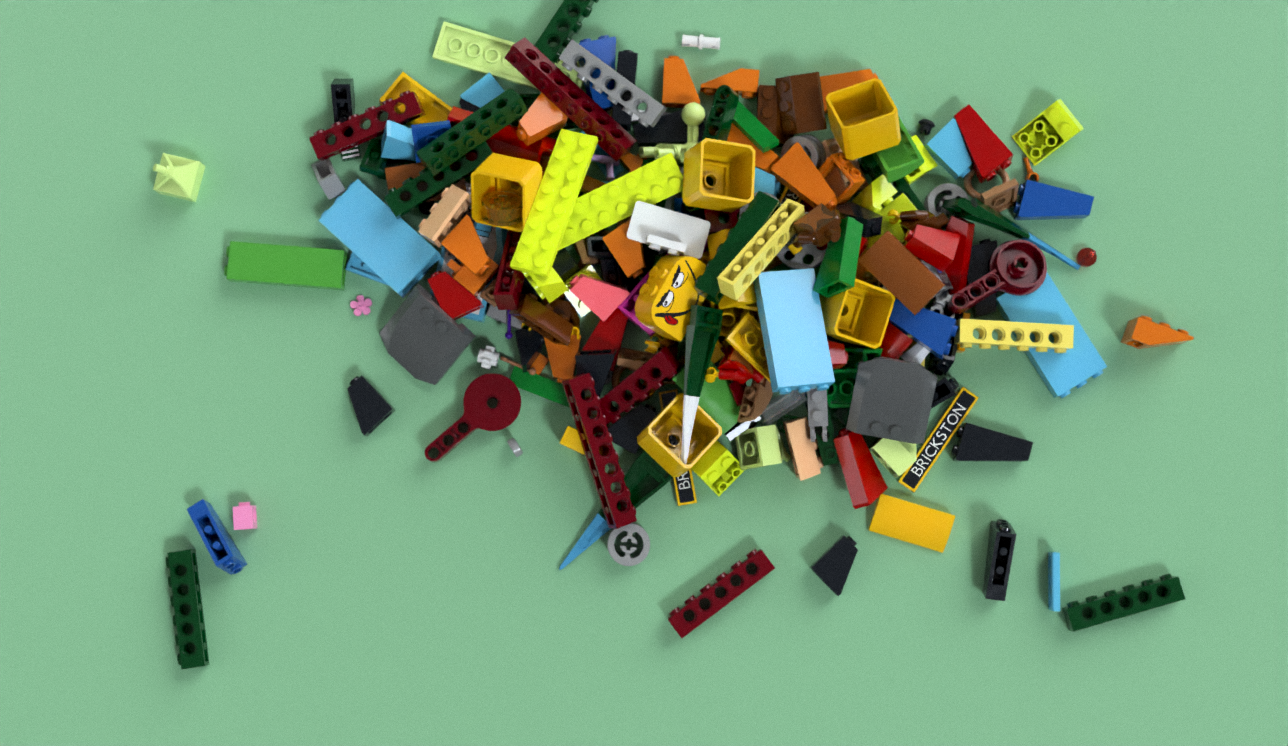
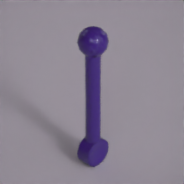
[505,310,513,339]

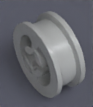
[781,135,826,169]
[924,183,969,228]
[607,523,650,566]

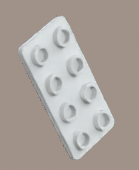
[626,201,711,259]

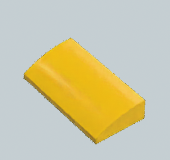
[379,72,452,128]
[868,494,955,553]

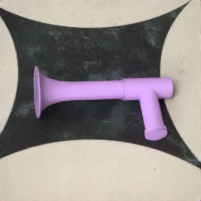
[591,154,620,181]

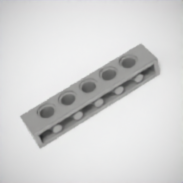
[559,40,667,128]

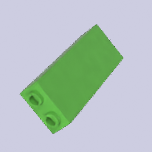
[224,241,348,290]

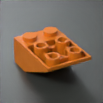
[1121,315,1194,349]

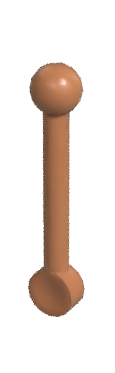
[500,356,536,375]

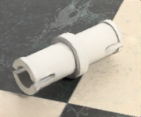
[682,34,721,50]

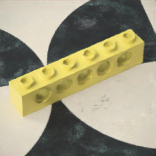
[717,198,805,301]
[954,319,1074,353]

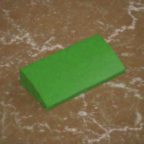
[872,116,924,183]
[672,360,741,435]

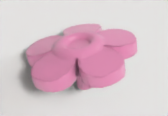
[350,295,372,316]

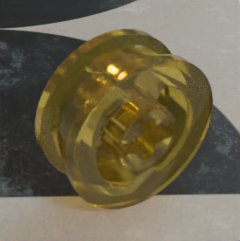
[481,191,523,226]

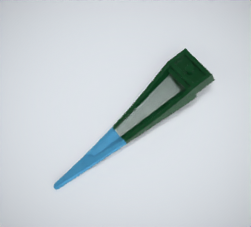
[941,197,1080,270]
[559,450,672,570]

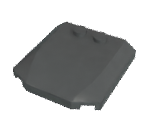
[379,284,476,385]
[846,356,937,444]

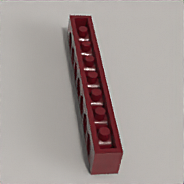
[505,37,637,162]
[561,373,637,529]

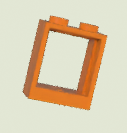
[818,152,865,205]

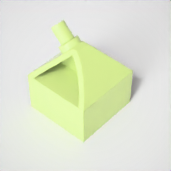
[153,153,205,202]
[735,425,791,470]
[868,438,917,477]

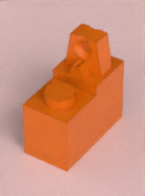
[446,257,500,297]

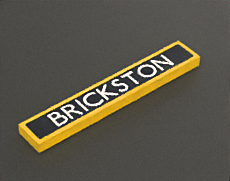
[898,387,979,493]
[658,389,697,506]

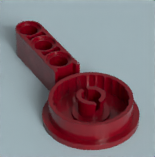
[947,240,1047,315]
[425,373,521,463]

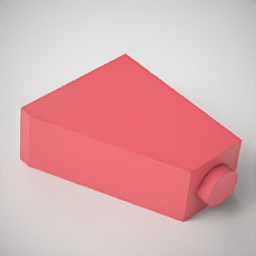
[568,274,630,322]

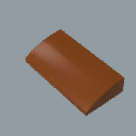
[385,162,467,202]
[858,231,945,315]

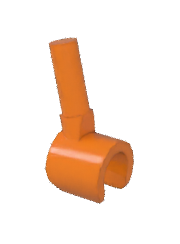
[1023,157,1039,182]

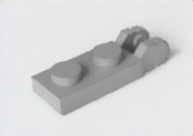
[807,388,828,442]

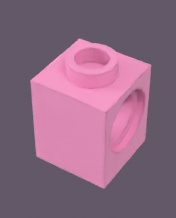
[233,502,257,530]

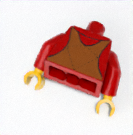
[705,337,764,384]

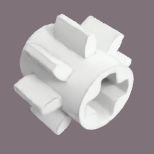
[477,345,500,370]

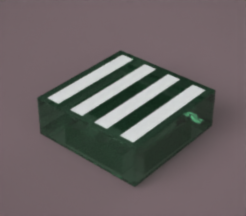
[341,145,362,162]

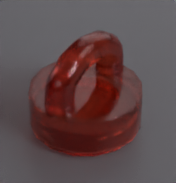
[1076,248,1097,267]

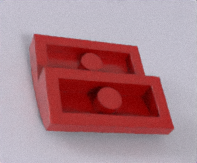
[879,322,913,359]

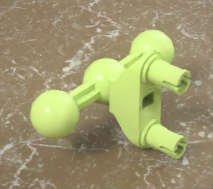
[639,102,706,197]

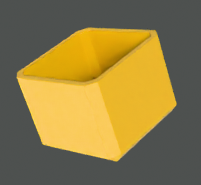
[826,78,901,161]
[682,138,755,213]
[471,153,542,232]
[820,278,895,349]
[637,393,722,477]

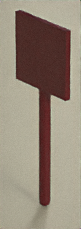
[720,341,747,407]

